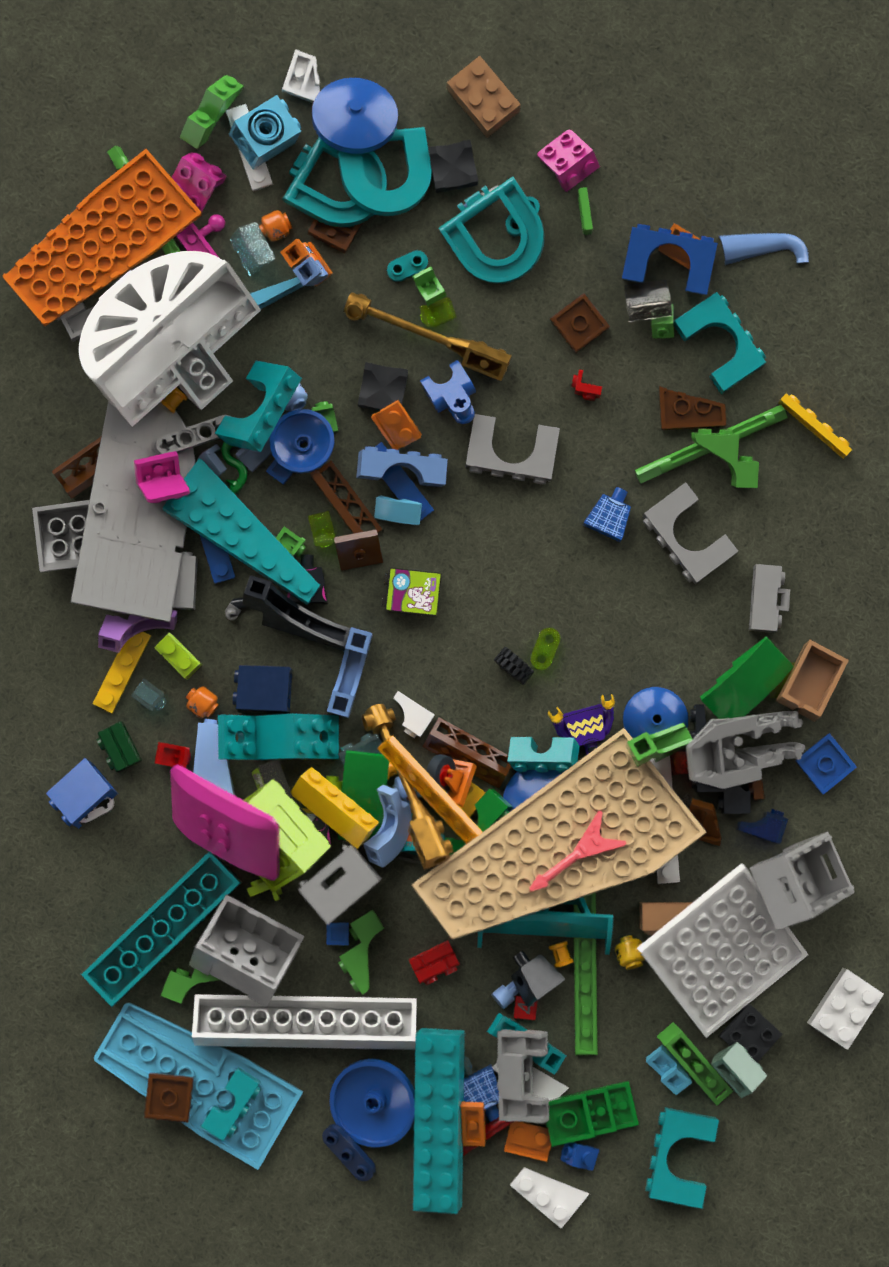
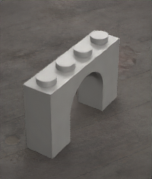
[466,414,560,484]
[643,482,738,584]
[173,552,198,610]

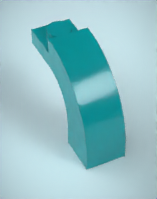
[487,1013,566,1074]

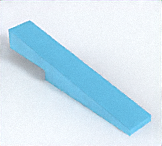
[250,277,303,309]

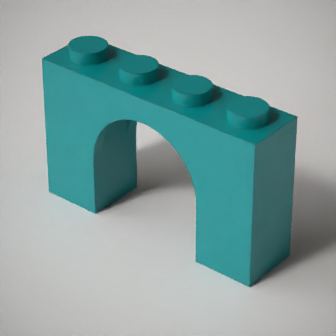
[673,292,766,395]
[215,361,302,452]
[645,1107,719,1209]

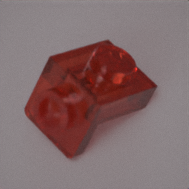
[670,752,689,775]

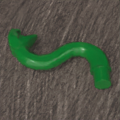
[222,442,248,494]

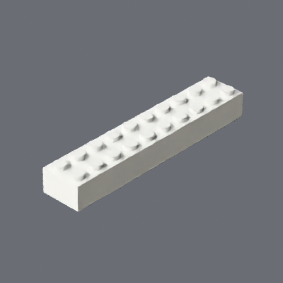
[192,995,417,1050]

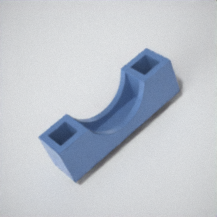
[356,447,448,487]
[327,627,373,718]

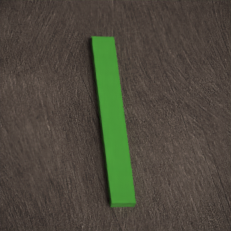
[573,892,597,1055]

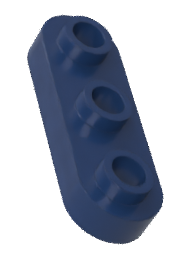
[322,1124,376,1181]

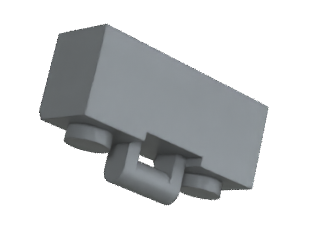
[749,564,790,633]

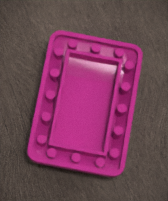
[171,765,280,881]

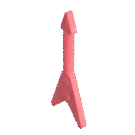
[529,811,626,892]

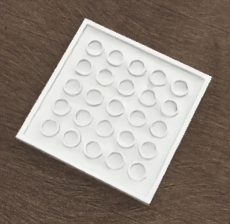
[637,864,808,1038]

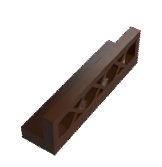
[52,436,102,499]
[310,460,382,534]
[423,717,511,788]

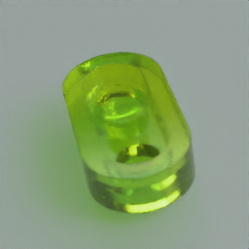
[530,628,560,670]

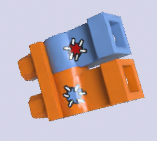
[280,239,333,286]

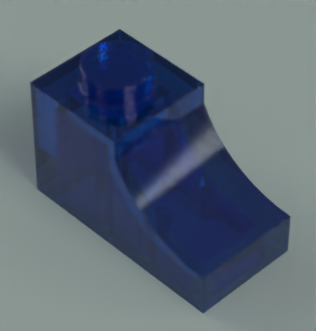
[736,809,788,844]

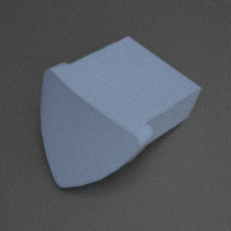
[197,444,227,477]

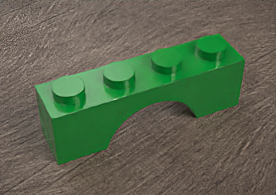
[445,789,513,856]

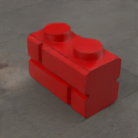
[409,940,460,985]

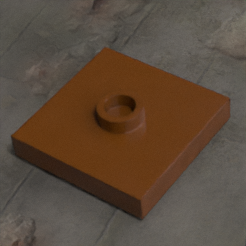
[550,293,610,354]
[334,529,383,571]
[144,1072,194,1122]

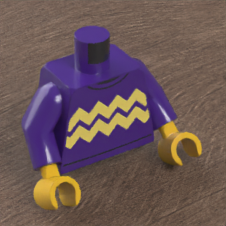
[548,694,615,755]

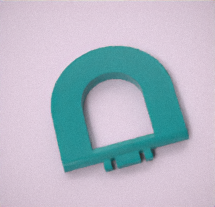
[337,127,431,216]
[282,137,387,227]
[439,176,544,283]

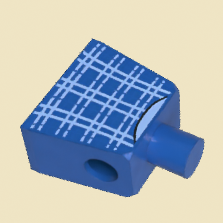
[583,487,631,542]
[464,1064,499,1122]

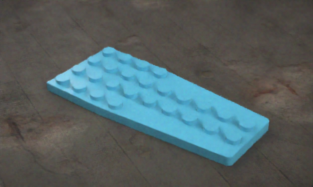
[94,1002,303,1170]

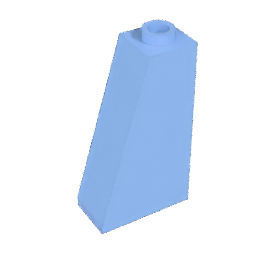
[193,719,235,796]

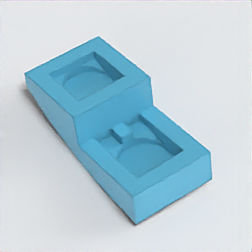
[374,496,422,525]
[646,1045,692,1095]

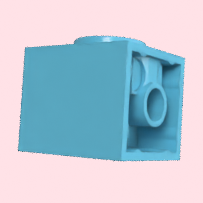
[229,95,301,169]

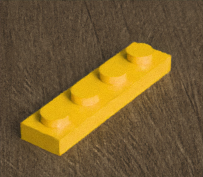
[778,393,852,459]
[92,632,151,713]

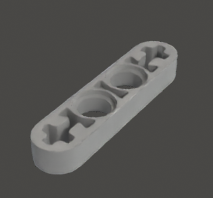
[155,415,229,455]

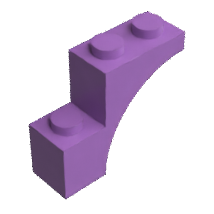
[98,609,177,653]

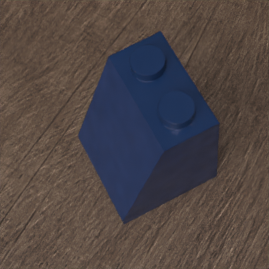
[233,665,293,713]

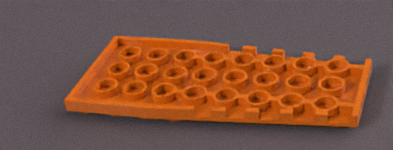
[3,149,202,326]

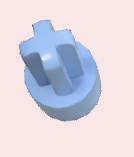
[491,981,519,1009]

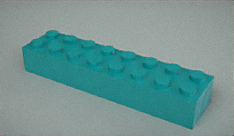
[81,851,242,1007]
[413,1028,465,1214]

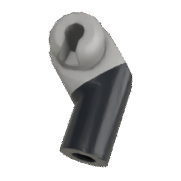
[225,597,247,621]

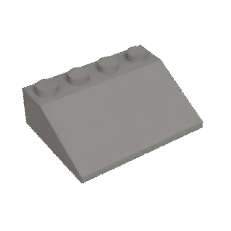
[32,500,90,573]

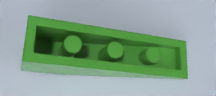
[657,1022,733,1105]

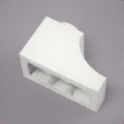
[393,691,435,738]

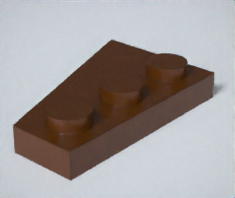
[658,386,726,430]

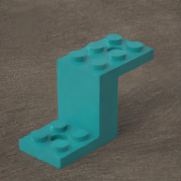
[218,714,339,760]

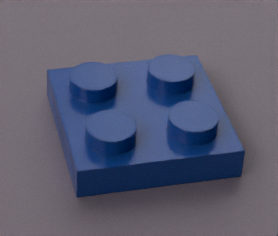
[794,733,857,795]

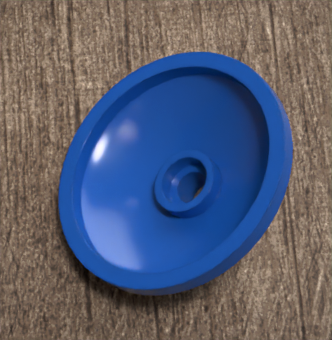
[270,409,335,473]
[623,687,688,739]

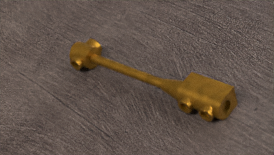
[344,292,512,381]
[361,704,453,870]

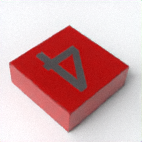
[514,995,537,1020]

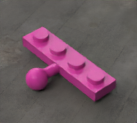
[176,214,225,258]

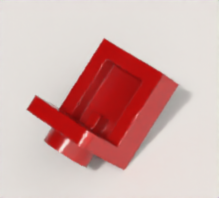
[571,370,602,401]
[154,742,191,768]

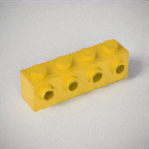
[290,767,379,849]

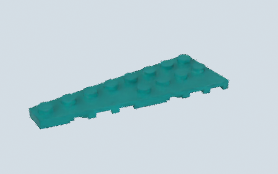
[163,458,320,605]

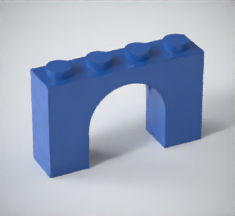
[622,224,718,295]

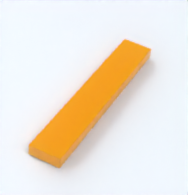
[377,735,482,844]

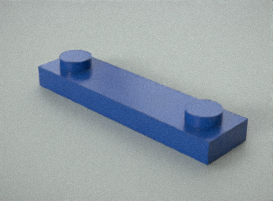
[375,442,434,521]
[200,535,236,584]

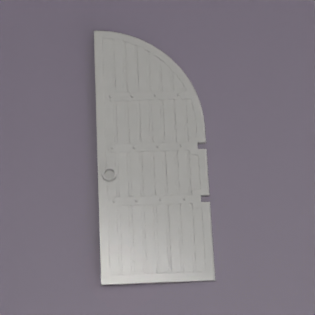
[71,398,195,622]

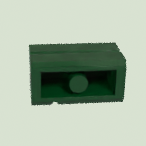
[96,721,142,772]

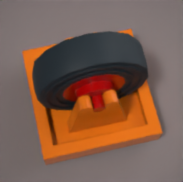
[426,754,477,807]

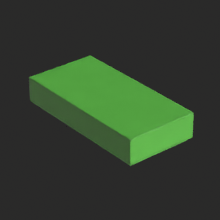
[577,187,593,235]

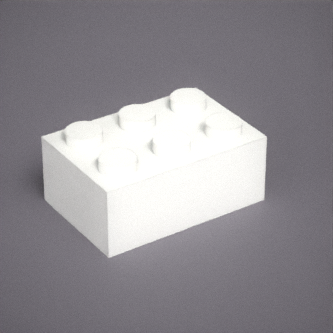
[807,968,884,1050]

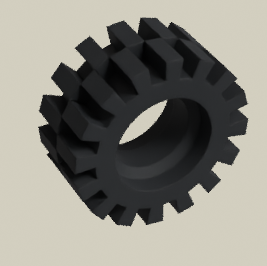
[494,647,534,685]

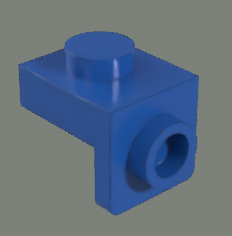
[561,1142,599,1171]

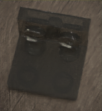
[624,280,672,322]

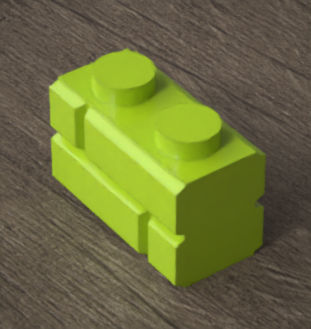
[154,633,202,680]

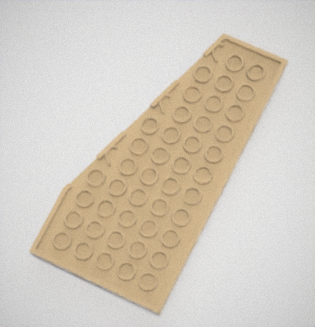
[412,728,706,940]

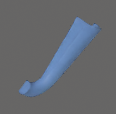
[718,233,809,265]

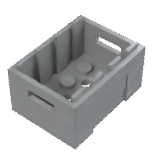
[750,831,855,930]
[299,844,382,924]
[189,894,304,1007]

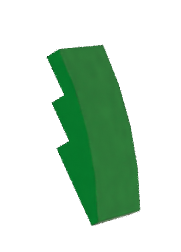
[700,636,794,719]
[338,750,389,842]
[546,1080,639,1146]

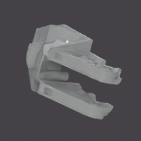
[686,711,805,789]

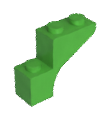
[180,75,244,149]
[691,429,759,488]
[627,723,693,767]
[338,910,384,995]
[161,968,220,1004]

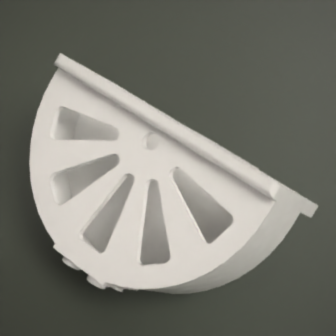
[79,251,261,427]

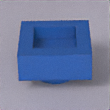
[266,460,294,485]
[327,923,349,945]

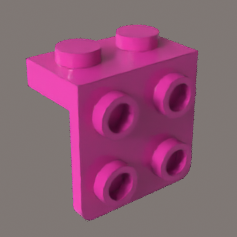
[537,130,600,192]
[171,153,227,212]
[134,451,190,503]

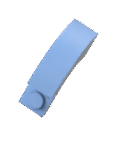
[363,785,412,867]

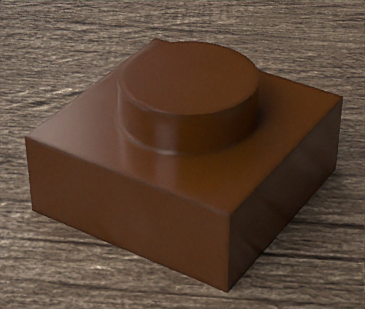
[749,779,765,799]

